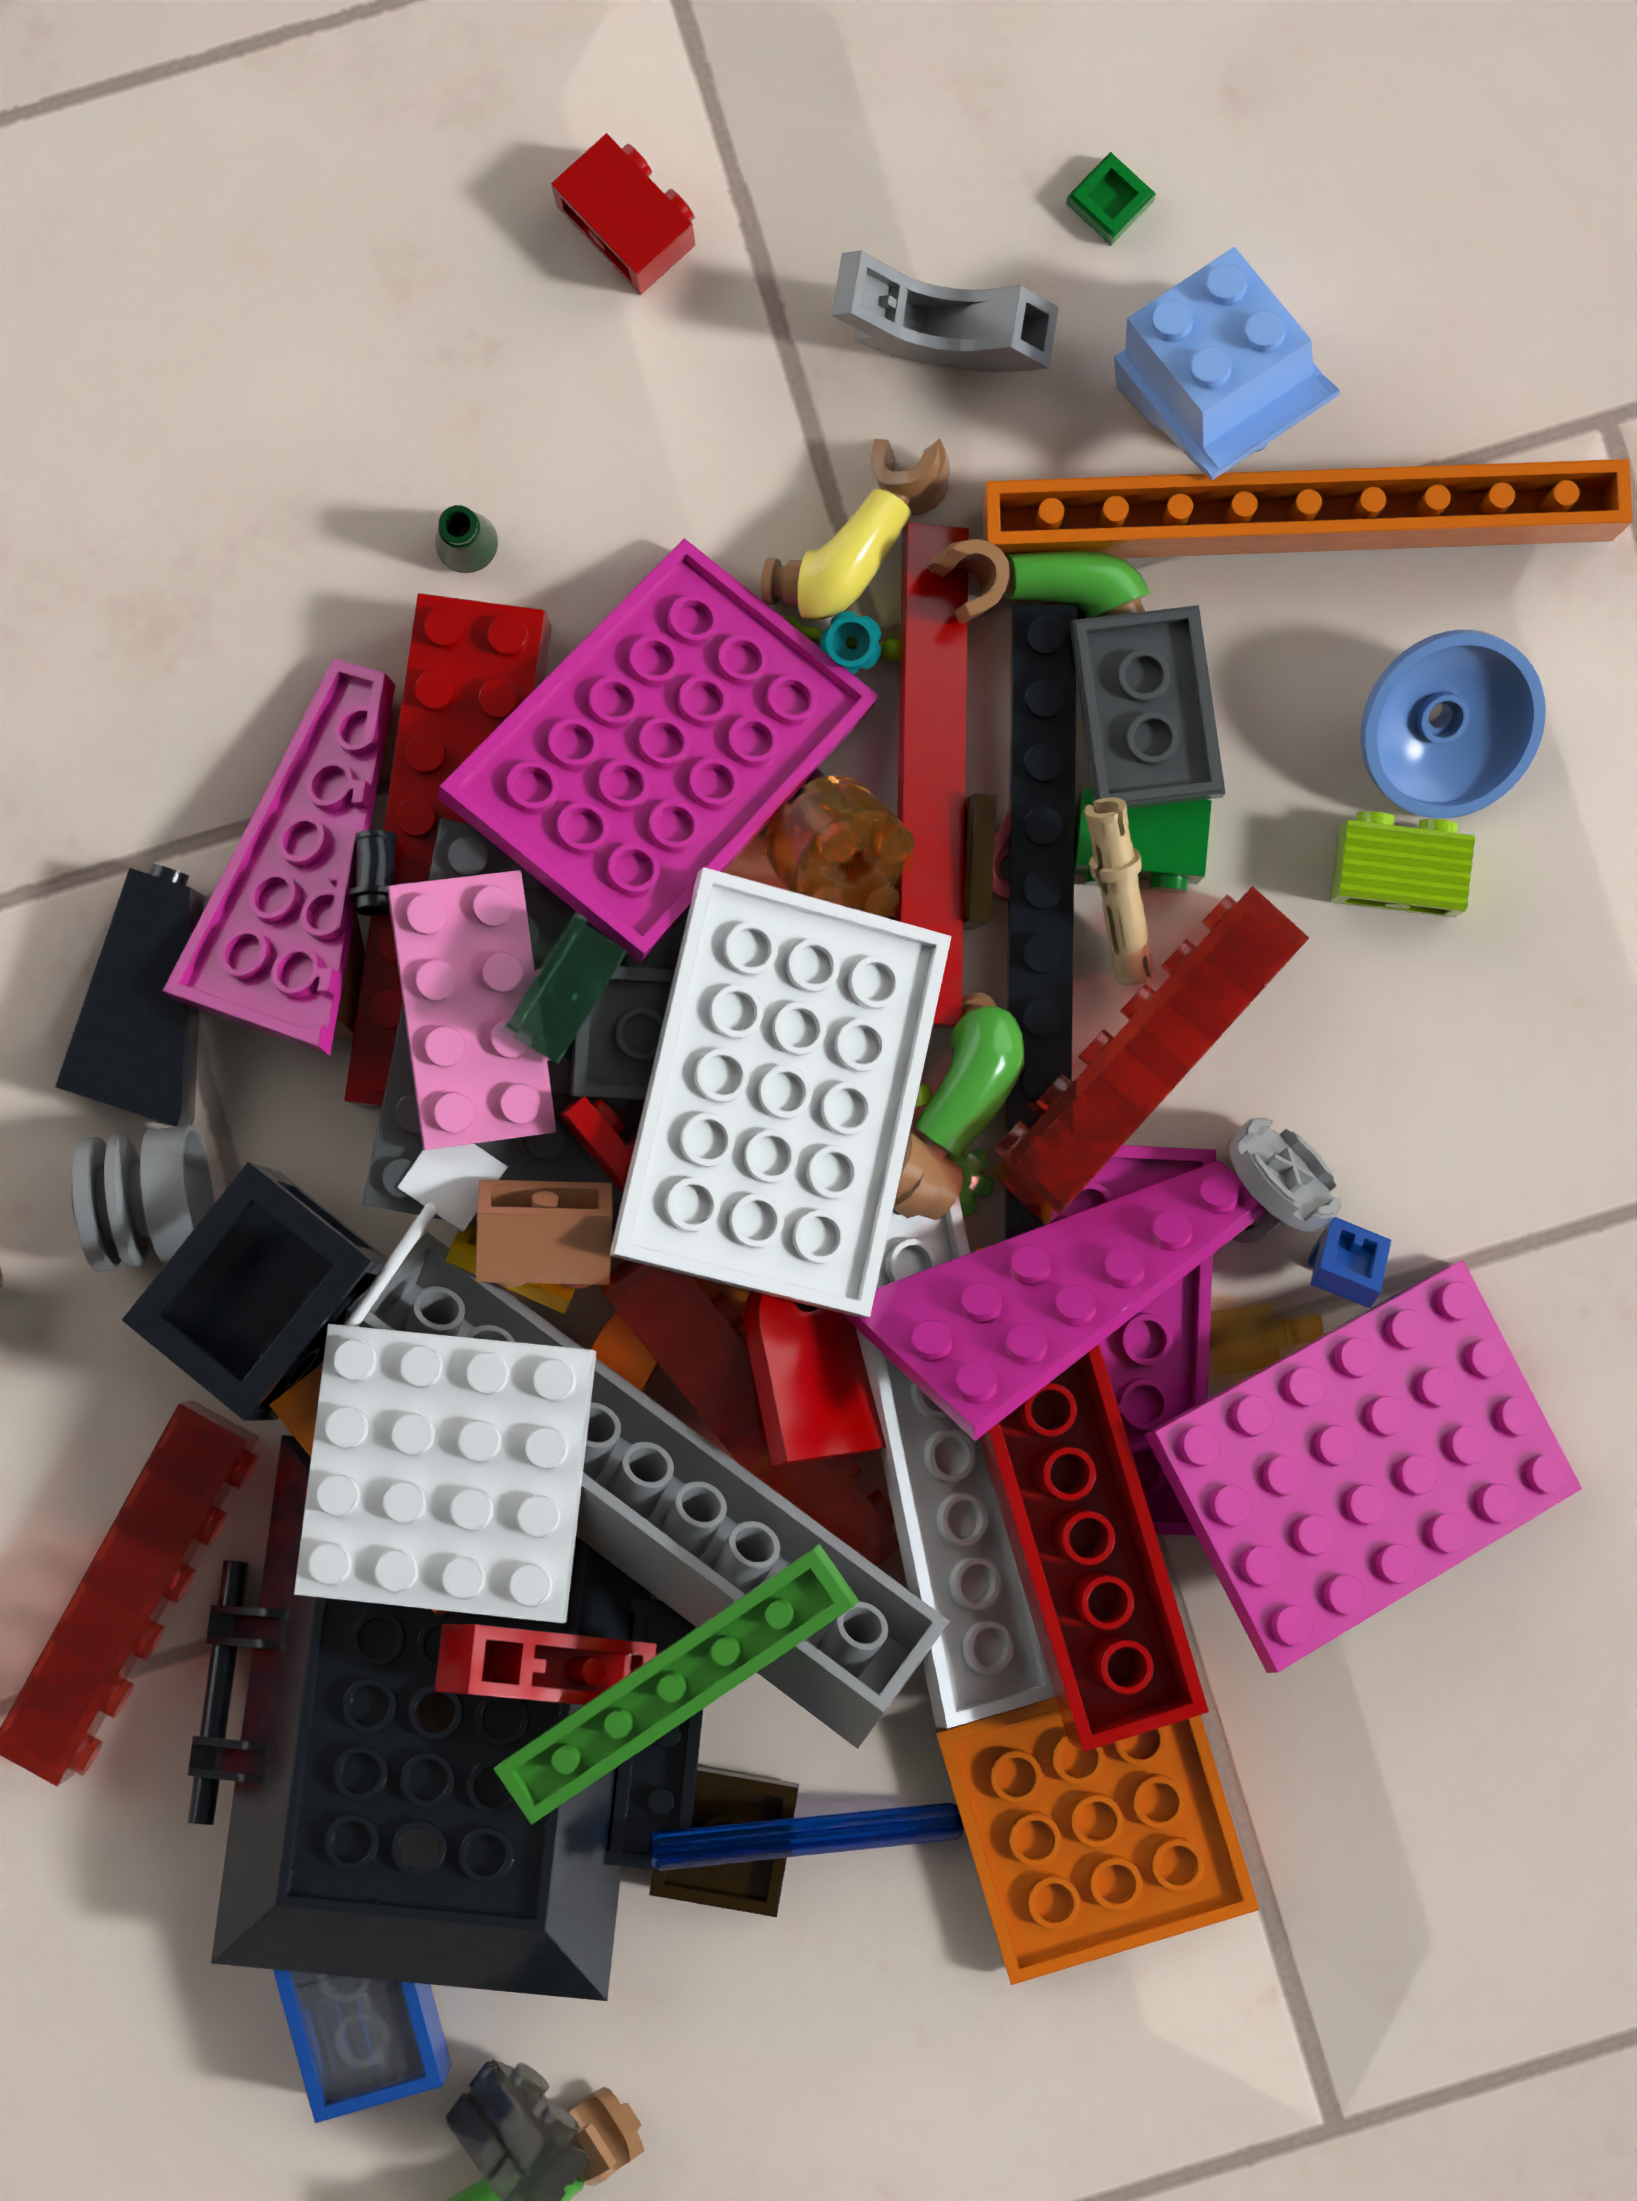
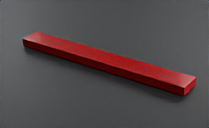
[895,522,969,1029]

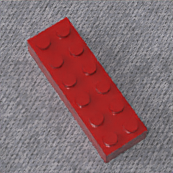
[979,1344,1209,1752]

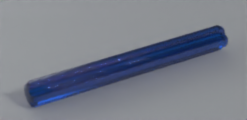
[648,1803,964,1871]

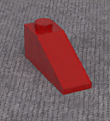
[435,1623,657,1705]

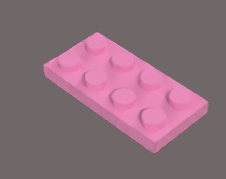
[387,870,557,1150]

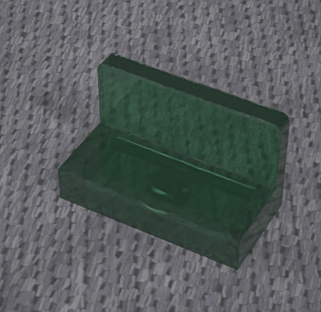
[499,911,627,1065]

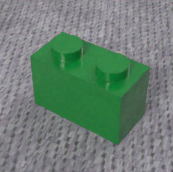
[1074,788,1212,893]

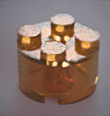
[765,775,915,918]

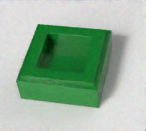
[1066,152,1156,245]

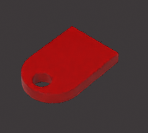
[744,1291,886,1466]

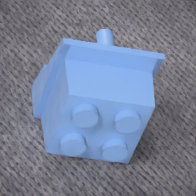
[1114,246,1339,481]

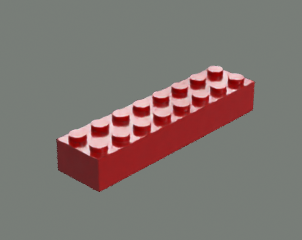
[344,593,552,1108]

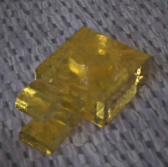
[1210,1302,1324,1375]

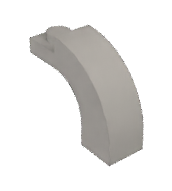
[832,250,1059,372]

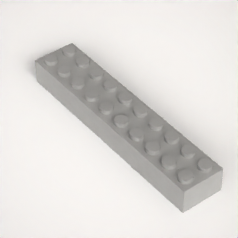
[342,1232,950,1749]

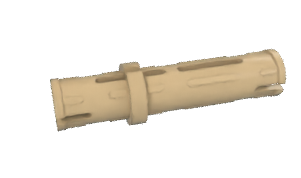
[1084,797,1155,986]

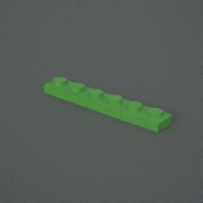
[493,1544,859,1825]

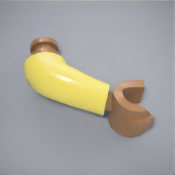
[761,438,950,620]

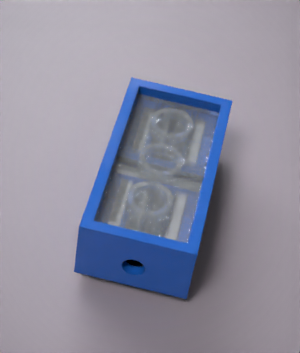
[273,1970,452,2123]

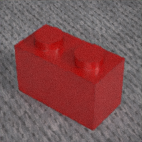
[551,133,695,295]

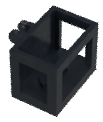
[122,1162,388,1421]

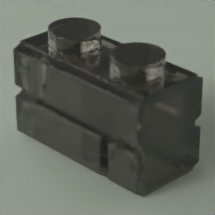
[445,2059,590,2201]

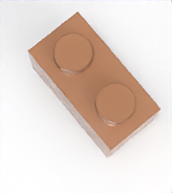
[476,1179,613,1289]

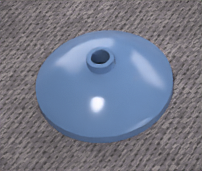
[1360,630,1546,819]

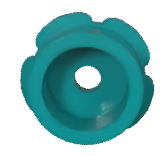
[820,611,882,674]

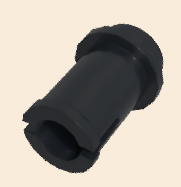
[349,830,397,917]

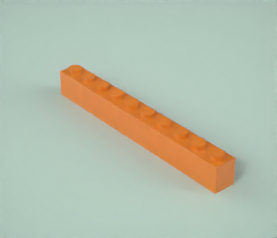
[982,459,1633,558]

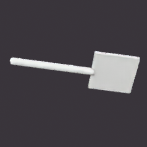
[344,1144,508,1327]

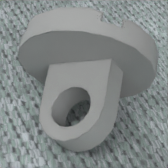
[1229,1118,1341,1243]

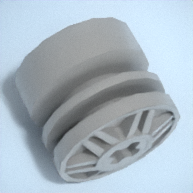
[72,1125,214,1272]

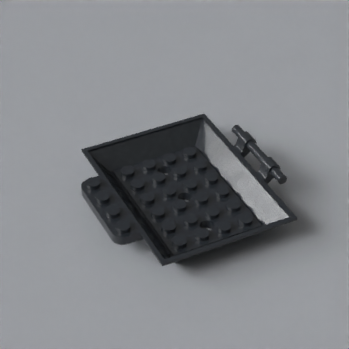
[187,1435,703,2001]

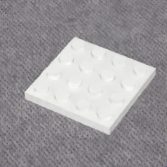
[294,1324,597,1623]

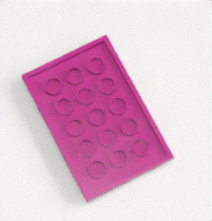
[437,538,879,964]
[1145,1260,1582,1673]

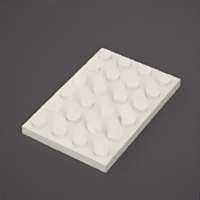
[609,867,952,1318]

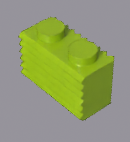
[1330,811,1475,917]

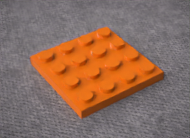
[935,1696,1260,1985]

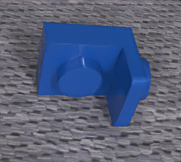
[1308,1217,1391,1309]

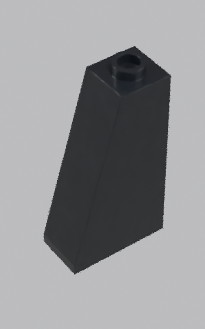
[55,863,204,1126]

